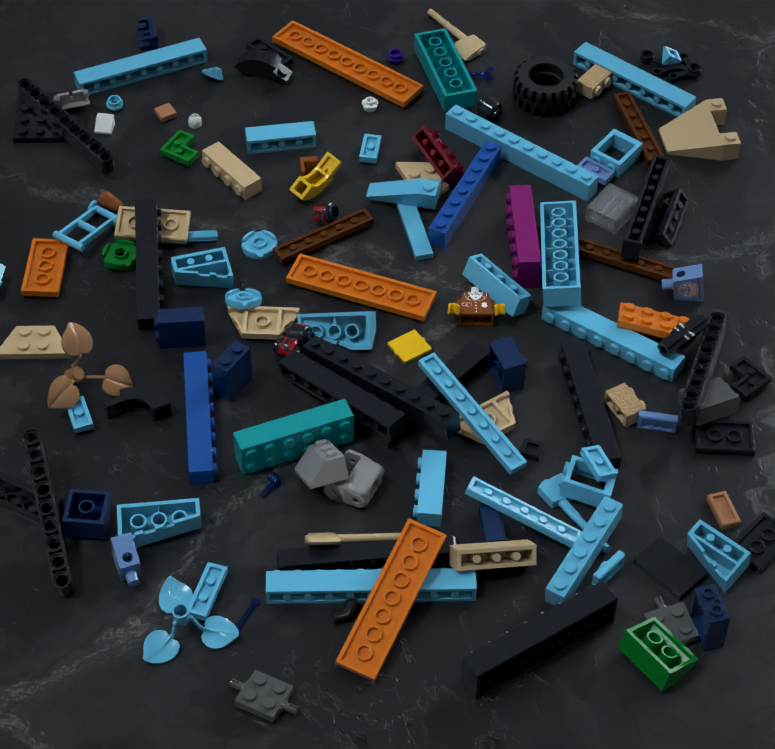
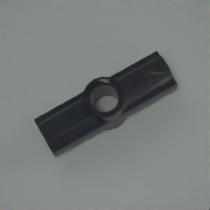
[657,314,709,357]

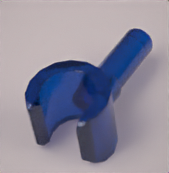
[470,67,494,80]
[260,472,281,498]

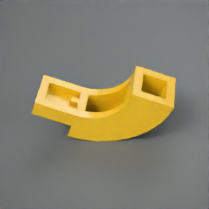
[289,151,342,201]

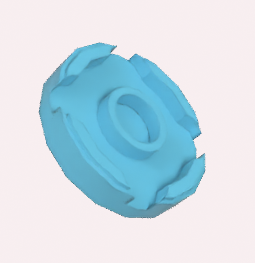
[241,230,278,260]
[225,288,262,309]

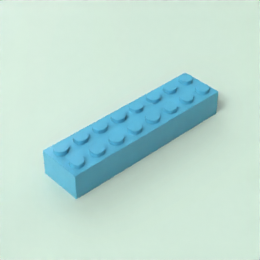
[540,201,581,307]

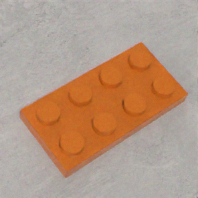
[21,238,69,297]
[617,302,690,338]

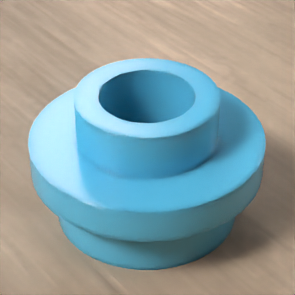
[106,95,123,111]

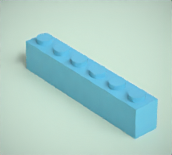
[545,496,623,605]

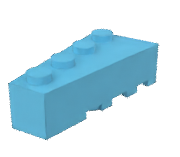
[117,498,202,548]

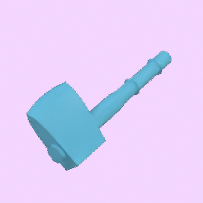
[537,473,610,553]

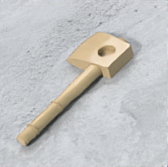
[427,9,486,61]
[305,532,401,545]

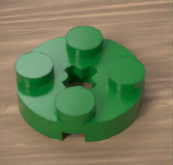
[102,239,136,271]

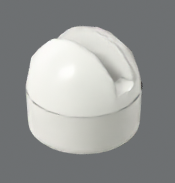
[188,113,202,129]

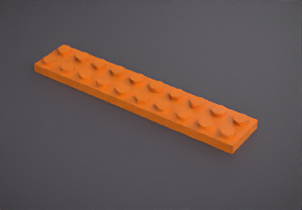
[272,20,424,108]

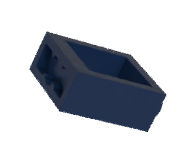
[689,584,731,652]

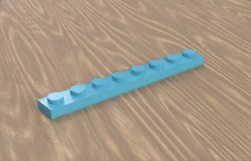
[418,353,527,475]

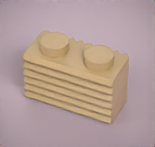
[577,63,612,100]
[604,383,646,428]

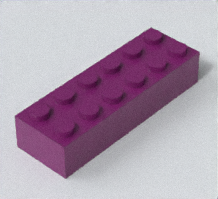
[504,185,541,288]

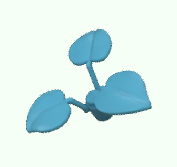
[143,576,239,664]

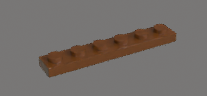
[613,91,664,165]
[273,208,374,264]
[578,237,679,281]

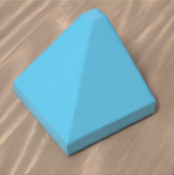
[662,46,682,65]
[202,67,223,80]

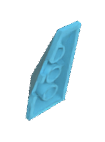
[366,178,442,210]
[297,311,376,350]

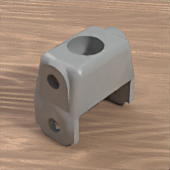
[324,449,385,508]

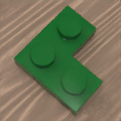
[160,130,199,166]

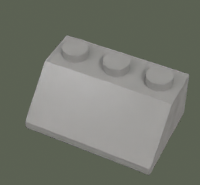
[295,439,349,489]

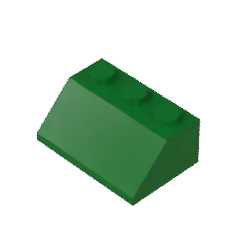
[618,616,699,691]

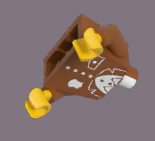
[447,287,506,327]

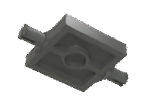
[644,596,699,646]
[229,670,299,722]

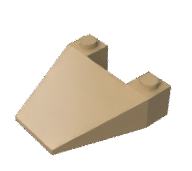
[658,98,741,160]

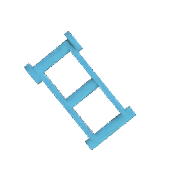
[52,200,118,252]

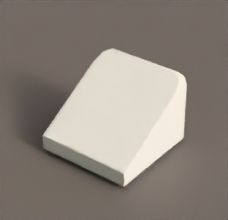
[94,113,115,135]

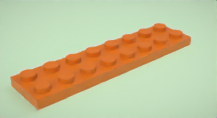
[286,254,437,322]
[335,518,446,682]

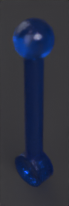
[234,597,259,631]

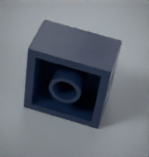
[488,336,527,393]
[62,489,112,539]

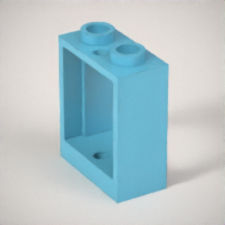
[590,129,643,178]
[558,455,618,507]

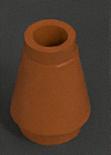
[98,191,125,212]

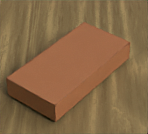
[706,491,741,530]

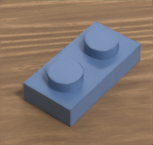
[577,156,615,186]

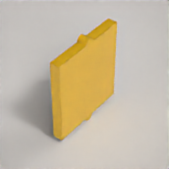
[387,329,432,364]

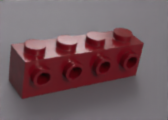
[412,125,465,187]

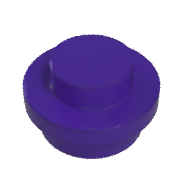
[387,48,404,63]

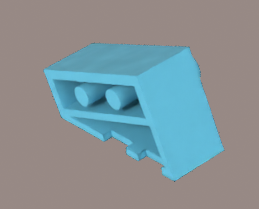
[171,247,234,289]
[687,519,751,593]

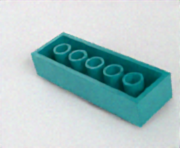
[414,28,477,112]
[233,399,354,475]

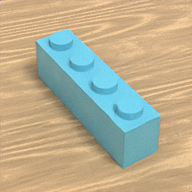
[245,121,316,154]
[462,253,532,317]
[413,450,447,527]

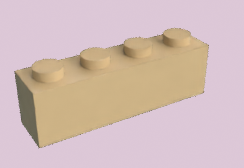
[202,141,262,200]
[449,539,537,571]

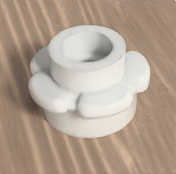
[362,97,378,112]

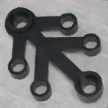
[640,50,702,83]

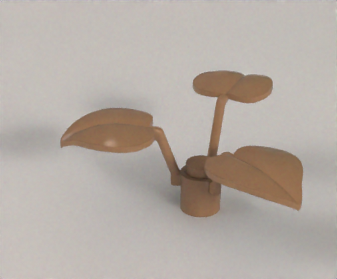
[48,322,133,409]

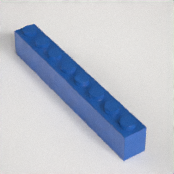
[428,140,502,249]
[183,351,217,485]

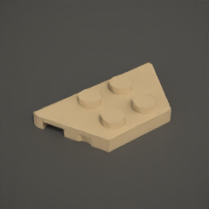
[395,162,449,210]
[228,306,300,340]
[0,326,70,359]
[457,391,516,444]

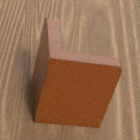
[300,156,318,176]

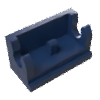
[137,16,159,51]

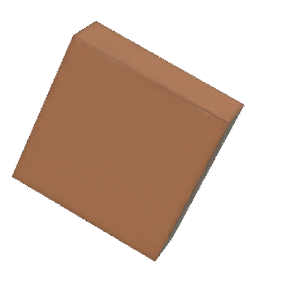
[154,103,177,122]

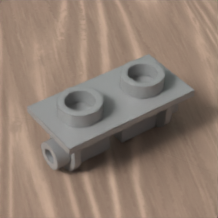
[53,89,91,110]

